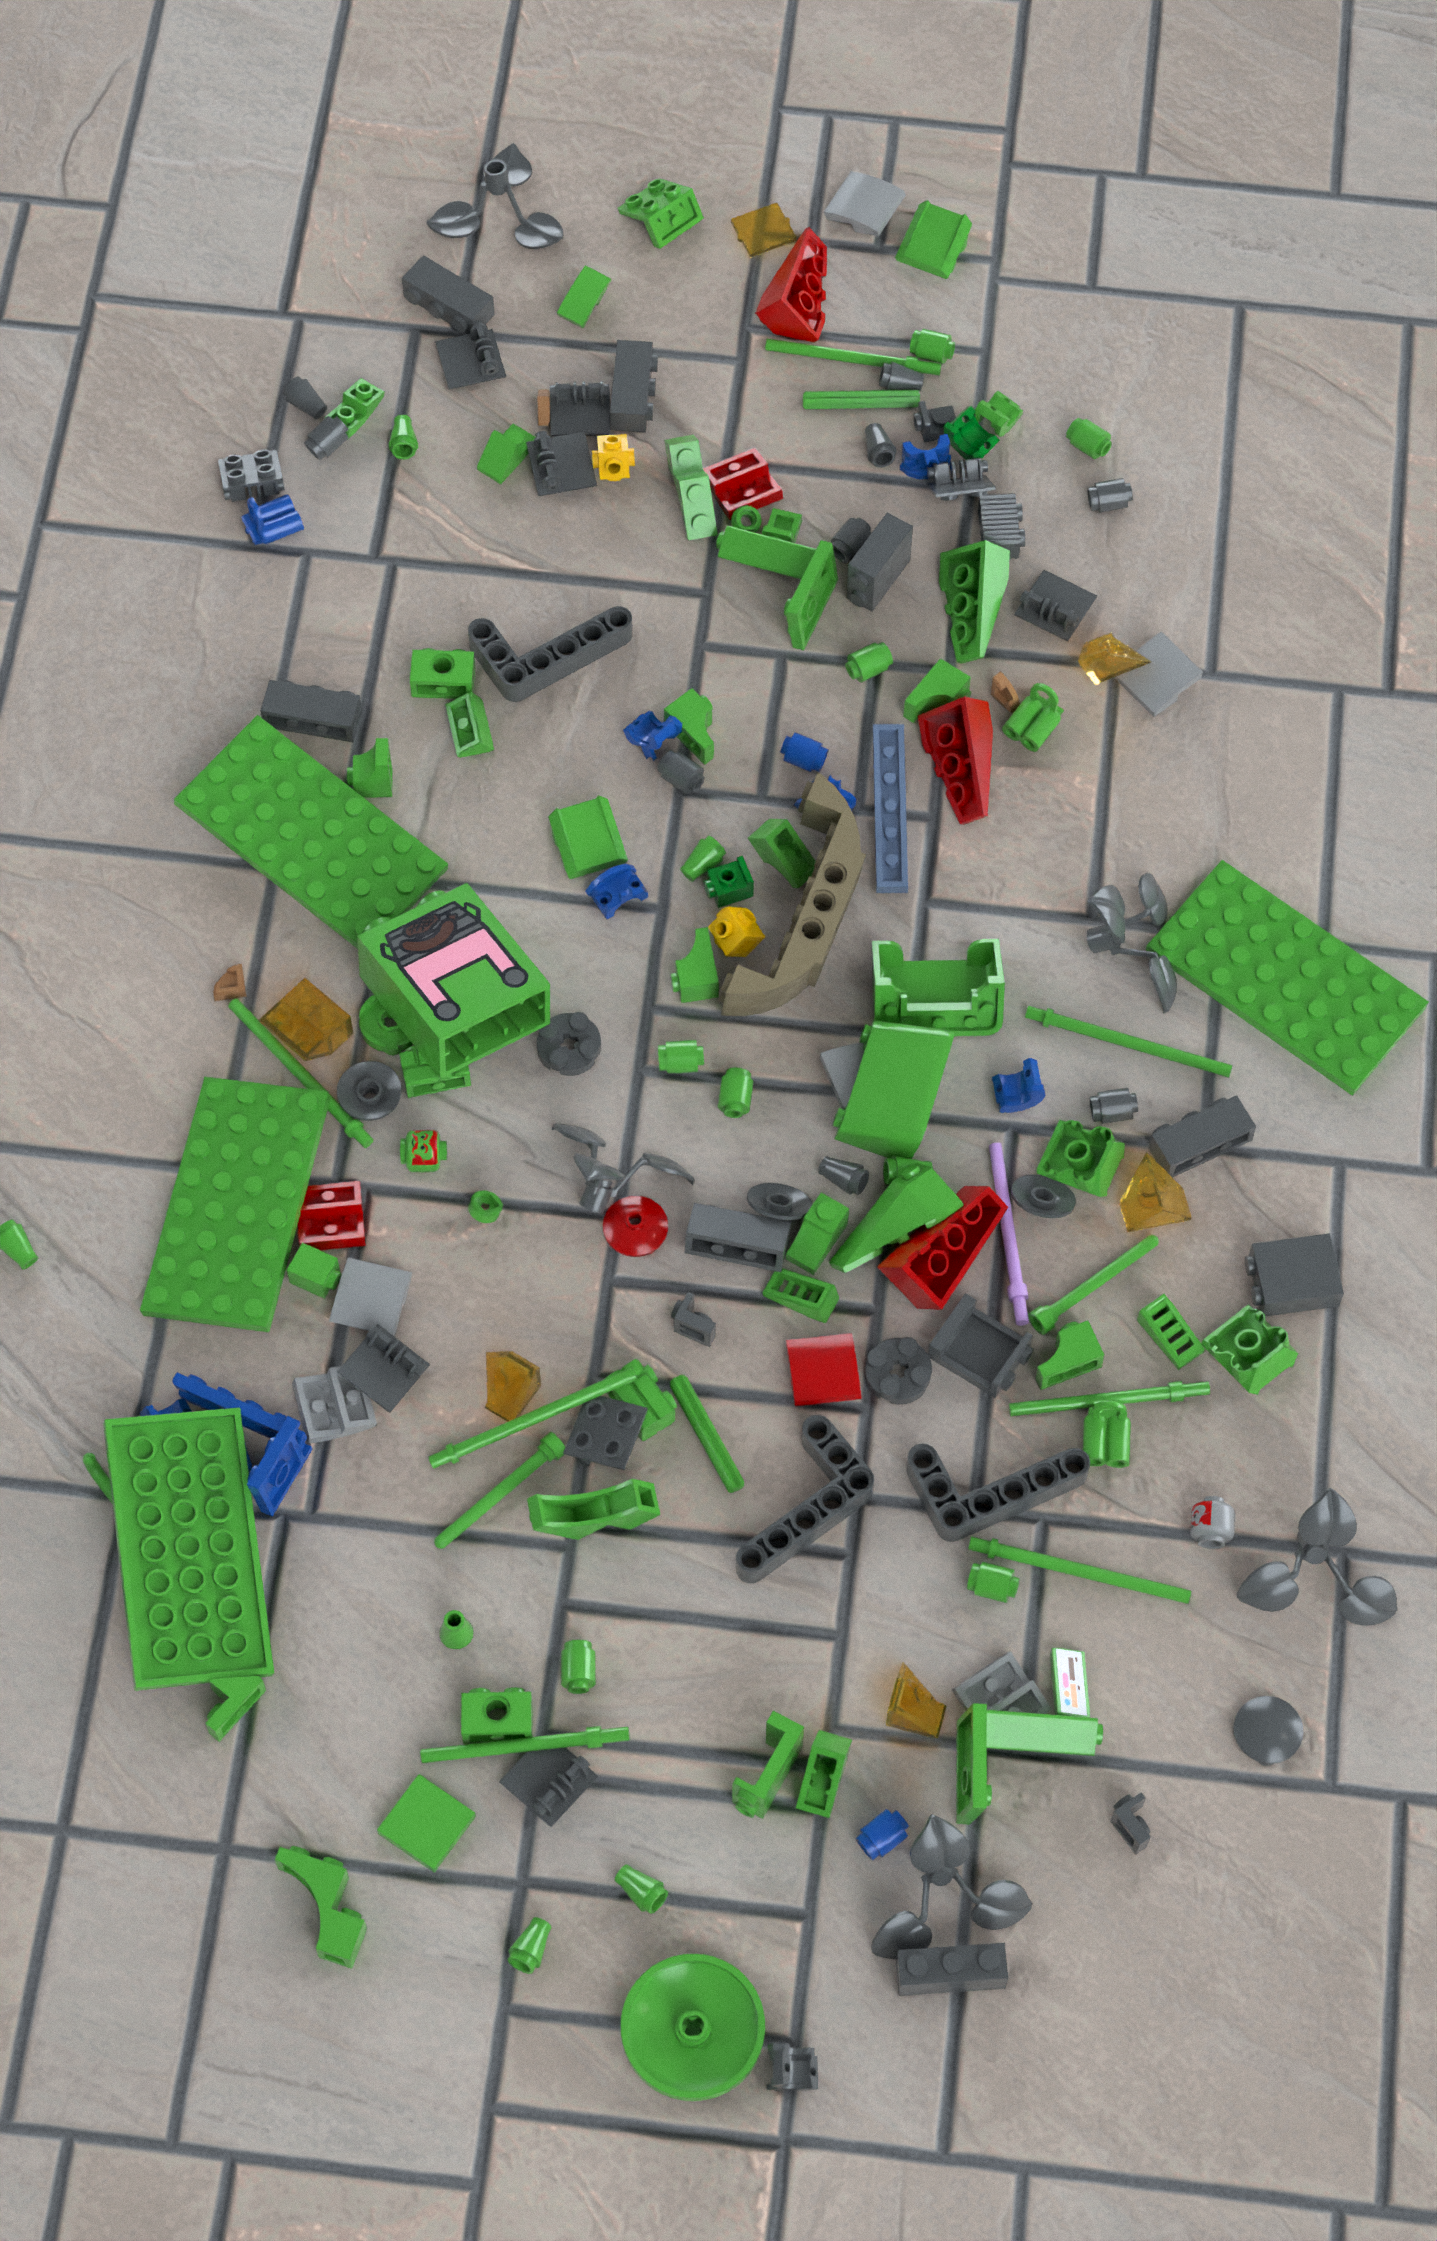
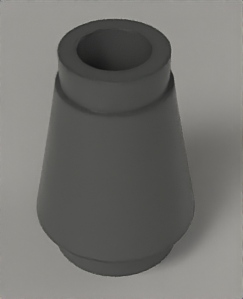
[879,361,924,391]
[283,376,327,419]
[865,423,896,467]
[818,1156,869,1195]

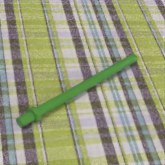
[228,998,374,1148]
[1025,1006,1233,1078]
[428,1367,638,1469]
[968,1536,1191,1604]

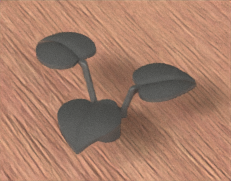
[427,143,564,249]
[1087,873,1177,1013]
[552,1123,695,1214]
[1236,1488,1398,1626]
[871,1814,1033,1959]

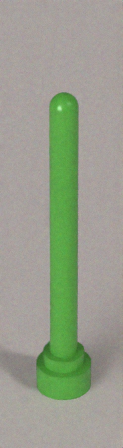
[1028,1235,1159,1335]
[434,1431,565,1549]

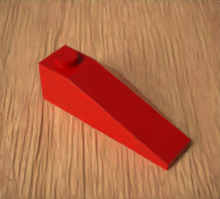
[755,227,827,343]
[918,696,993,825]

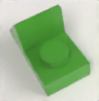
[477,423,536,484]
[205,1676,266,1742]

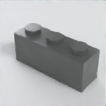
[402,255,495,334]
[610,340,658,432]
[260,680,362,743]
[1148,1095,1256,1180]
[684,1203,791,1272]
[896,1943,1008,1996]

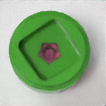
[468,1190,503,1223]

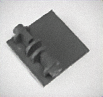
[435,321,506,390]
[550,381,610,437]
[526,431,597,497]
[218,449,285,502]
[927,458,996,501]
[1014,570,1097,641]
[337,1324,430,1413]
[563,1396,648,1470]
[499,1731,598,1828]

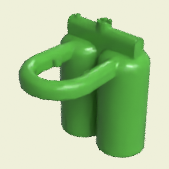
[1002,683,1064,752]
[1083,1401,1131,1468]

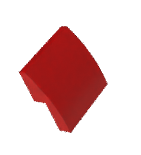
[703,448,784,520]
[298,1181,366,1251]
[786,1333,862,1406]

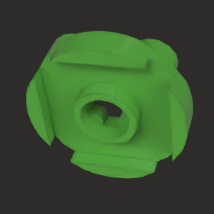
[359,995,413,1056]

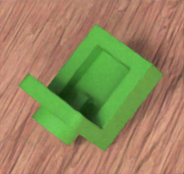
[762,508,802,543]

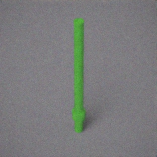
[765,338,942,376]
[1009,1381,1210,1417]
[420,1726,630,1763]

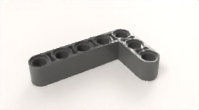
[468,606,633,702]
[736,1415,874,1583]
[906,1443,1090,1542]

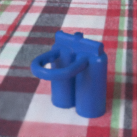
[241,494,304,545]

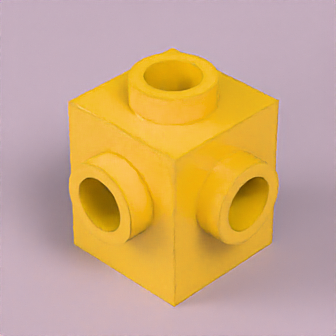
[592,434,635,481]
[708,906,765,957]

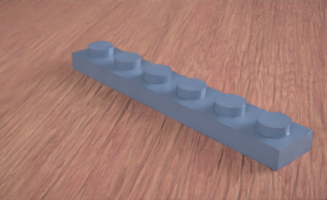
[873,724,908,893]

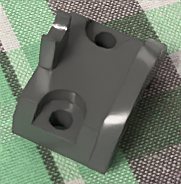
[767,2043,818,2091]

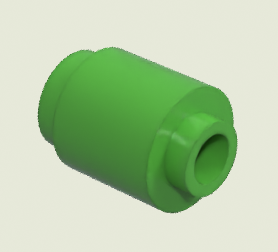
[910,329,955,364]
[1066,418,1112,459]
[845,642,893,683]
[658,1040,704,1074]
[718,1067,754,1118]
[967,1562,1020,1603]
[561,1640,596,1694]

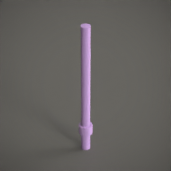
[989,1143,1029,1326]

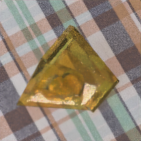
[1078,632,1151,684]
[1119,1152,1192,1232]
[485,1351,541,1422]
[886,1662,947,1738]

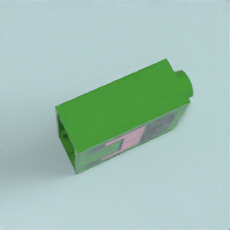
[357,883,550,1079]

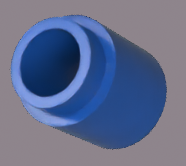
[780,732,829,772]
[855,1809,909,1861]

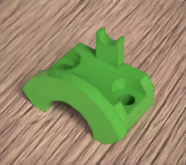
[975,391,1023,437]

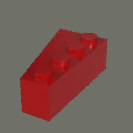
[877,1186,1008,1310]

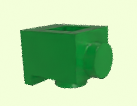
[703,855,754,908]

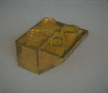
[259,978,354,1061]

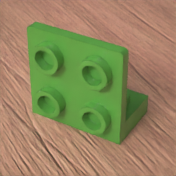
[617,179,704,249]

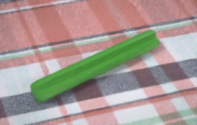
[803,390,920,409]
[670,1375,744,1493]

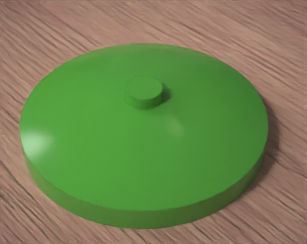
[621,1954,765,2101]

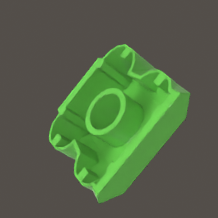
[895,200,972,279]
[548,795,628,879]
[1037,1120,1125,1197]
[1201,1304,1298,1395]

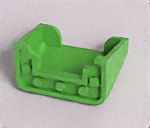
[871,939,1005,1036]
[832,1020,954,1159]

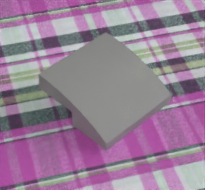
[824,171,906,236]
[1113,631,1203,717]
[820,1043,864,1109]
[329,1258,413,1337]
[292,1366,377,1444]
[952,1651,1052,1714]

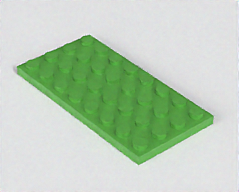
[174,715,448,949]
[1146,860,1429,1096]
[140,1077,331,1332]
[103,1408,274,1691]

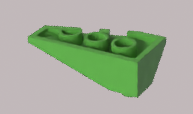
[939,540,1010,664]
[829,1163,964,1273]

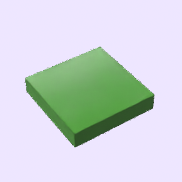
[377,1774,476,1873]

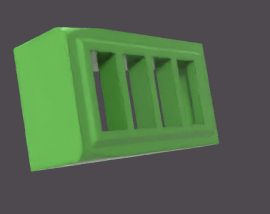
[762,1268,839,1323]
[1137,1294,1205,1370]

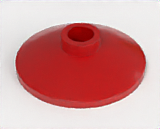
[603,1196,668,1257]

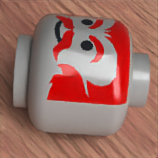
[1190,1496,1236,1549]

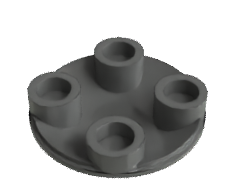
[1233,1696,1303,1766]

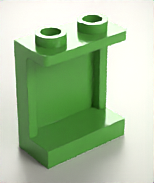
[732,1711,804,1819]

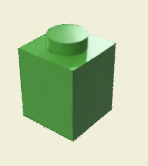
[287,1243,342,1299]

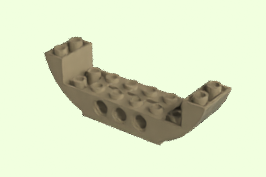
[718,772,866,1016]

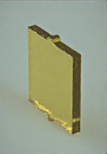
[731,202,797,258]

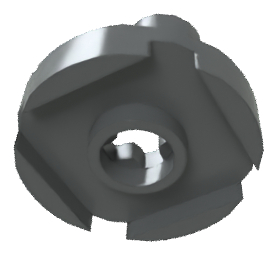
[537,1012,601,1076]
[865,1337,932,1405]

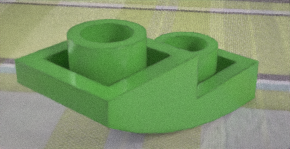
[557,265,611,328]
[324,378,385,440]

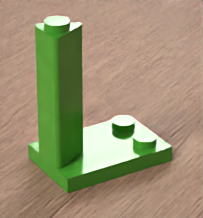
[716,525,839,651]
[956,1703,1103,1825]

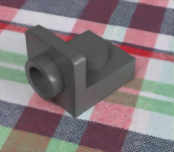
[913,401,956,442]
[671,1292,716,1347]
[1110,1792,1151,1855]

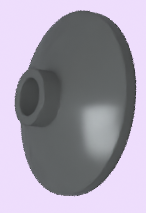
[337,1061,402,1121]
[1011,1175,1076,1218]
[747,1183,812,1220]

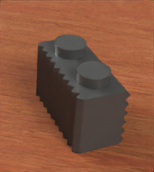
[978,493,1026,559]

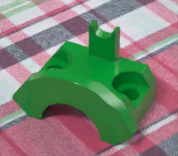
[943,406,1000,460]

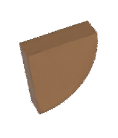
[537,389,550,426]
[991,671,1020,713]
[213,964,247,1001]

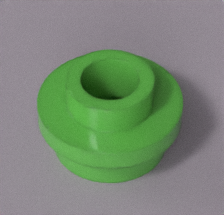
[731,505,762,533]

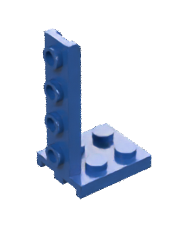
[172,1372,313,1517]

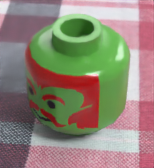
[400,1130,447,1172]

